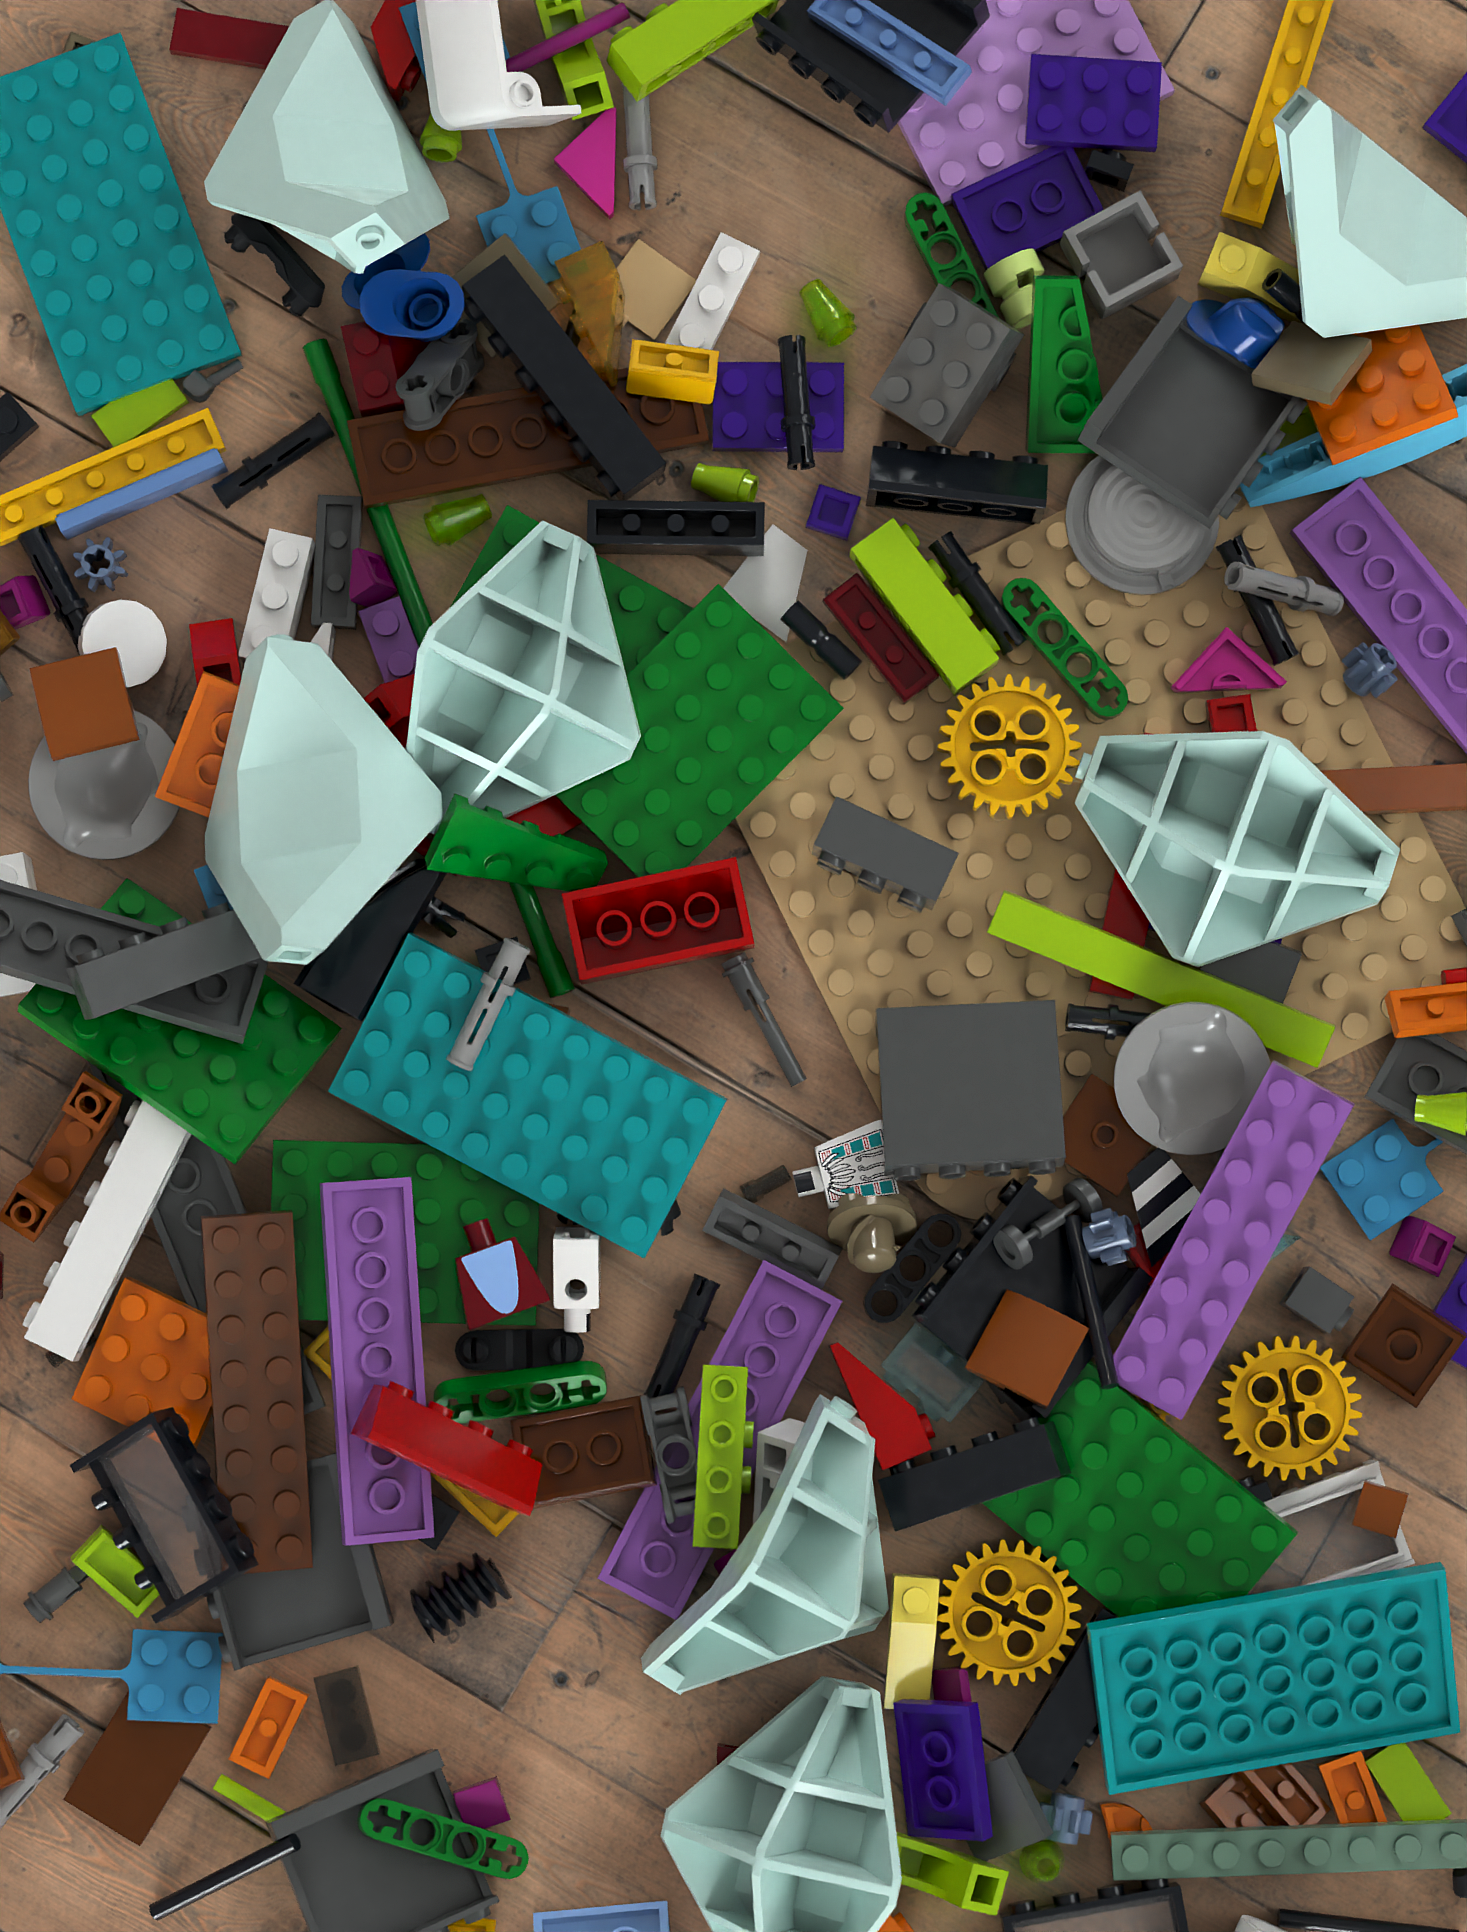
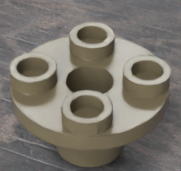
[827,1193,917,1273]

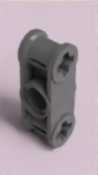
[395,319,485,431]
[640,1386,698,1524]

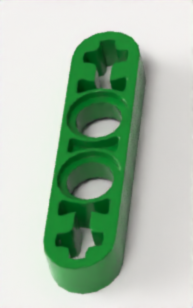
[904,193,999,318]
[1001,578,1128,720]
[433,1361,607,1424]
[357,1798,529,1879]

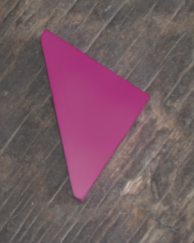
[554,107,617,220]
[1170,627,1287,693]

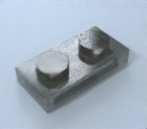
[313,1665,380,1766]

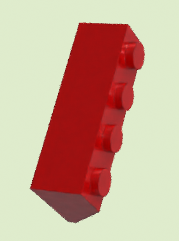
[562,857,755,985]
[350,1381,542,1516]

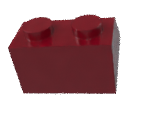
[340,321,431,418]

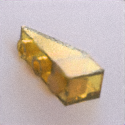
[553,241,625,387]

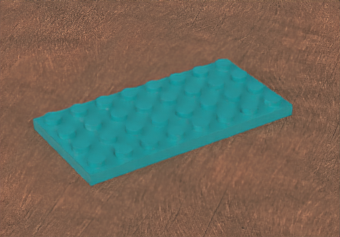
[0,33,242,416]
[328,932,728,1258]
[1086,1562,1460,1795]

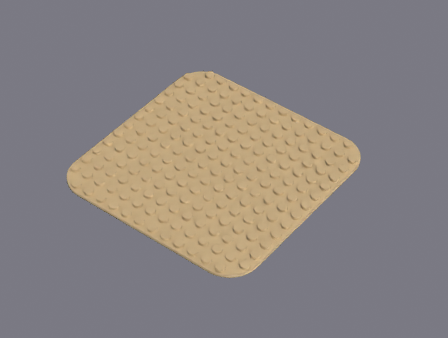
[735,487,1467,1220]

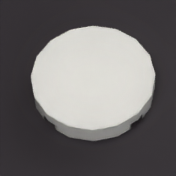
[78,599,167,688]

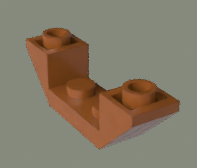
[0,1071,123,1243]

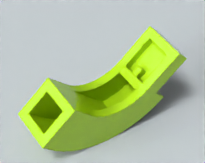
[533,0,614,120]
[896,1832,1009,1916]

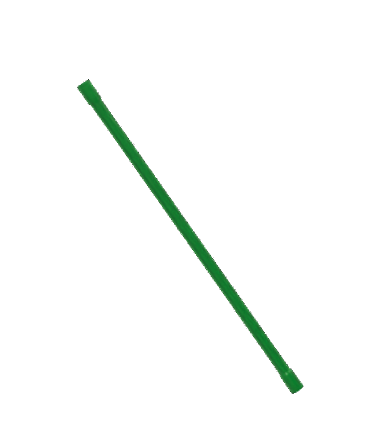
[303,338,575,998]

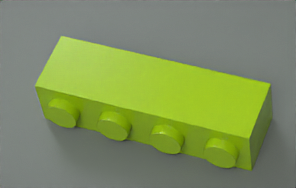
[606,0,779,102]
[849,518,1000,696]

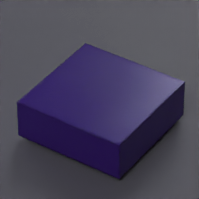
[806,484,861,541]

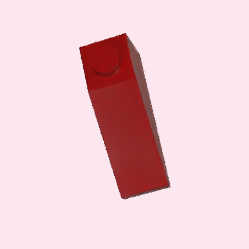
[829,1342,936,1470]

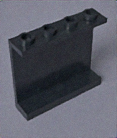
[752,0,990,133]
[912,1175,1153,1418]

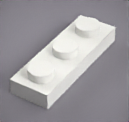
[665,232,760,350]

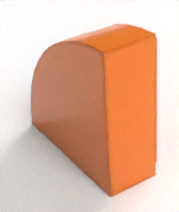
[1099,1801,1152,1847]

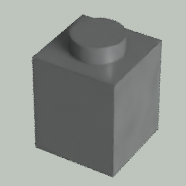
[1279,1266,1354,1334]

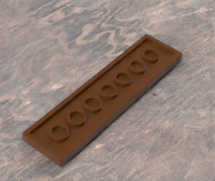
[347,367,709,509]
[201,1210,313,1574]

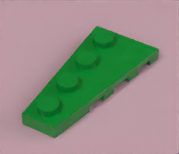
[1026,275,1103,453]
[425,793,608,892]

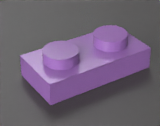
[358,596,419,683]

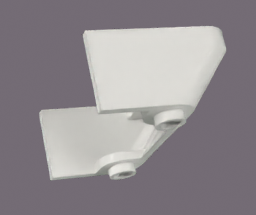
[416,0,582,131]

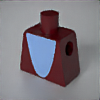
[454,1218,550,1330]

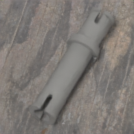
[621,81,658,210]
[1224,562,1344,616]
[446,937,531,1071]
[0,1714,85,1829]

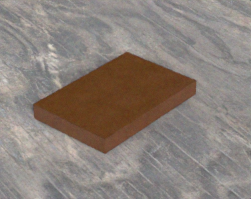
[510,1395,657,1509]
[63,1691,212,1846]

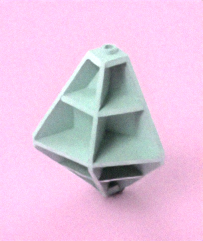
[204,0,450,274]
[1272,85,1467,338]
[406,520,641,835]
[204,634,443,965]
[1075,731,1400,967]
[641,1394,889,1695]
[660,1676,902,1932]

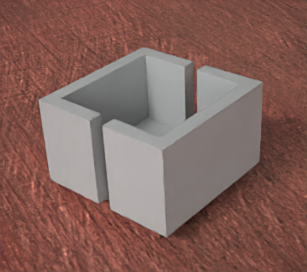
[1059,190,1183,320]

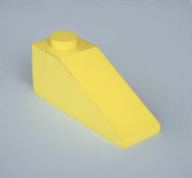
[1198,232,1302,323]
[883,1573,940,1709]

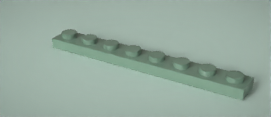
[1110,1819,1467,1881]

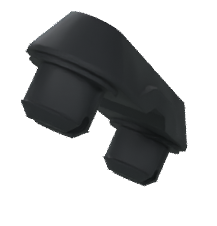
[224,213,325,316]
[455,1329,584,1371]

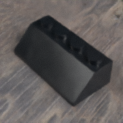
[866,441,1048,525]

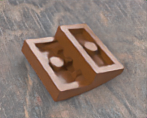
[30,647,140,761]
[965,1289,1089,1409]
[1199,1763,1331,1828]

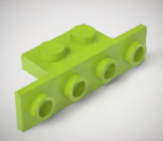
[693,1364,754,1549]

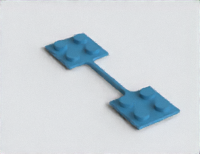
[399,2,588,284]
[1320,1118,1444,1241]
[0,1629,223,1724]

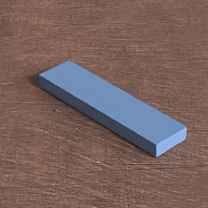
[807,0,972,106]
[55,448,228,540]

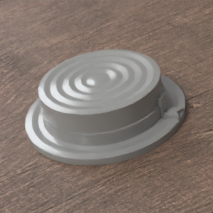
[1065,455,1219,595]
[28,710,180,860]
[1114,1002,1270,1155]

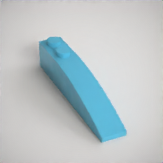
[1240,364,1467,508]

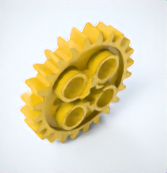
[937,674,1082,819]
[1215,1336,1363,1481]
[937,1538,1082,1686]

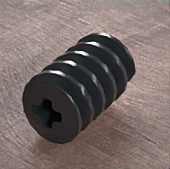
[410,1552,512,1642]

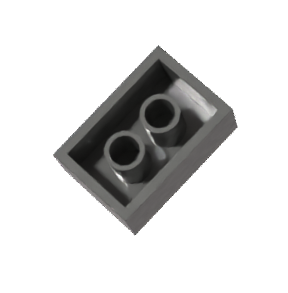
[870,283,1025,448]
[812,796,959,913]

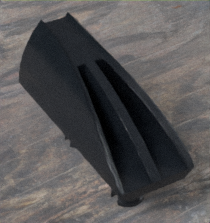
[293,858,465,1022]

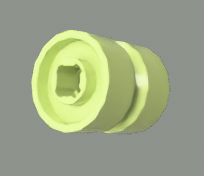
[984,248,1045,329]

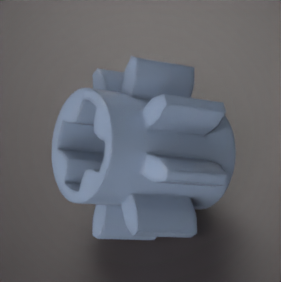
[73,537,128,592]
[1342,642,1398,698]
[1082,1207,1136,1266]
[1039,1792,1093,1844]

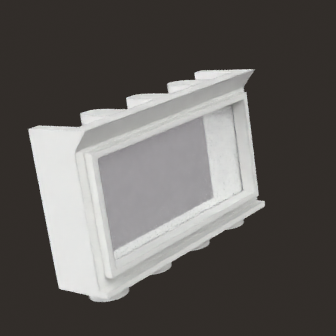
[1247,1460,1415,1595]

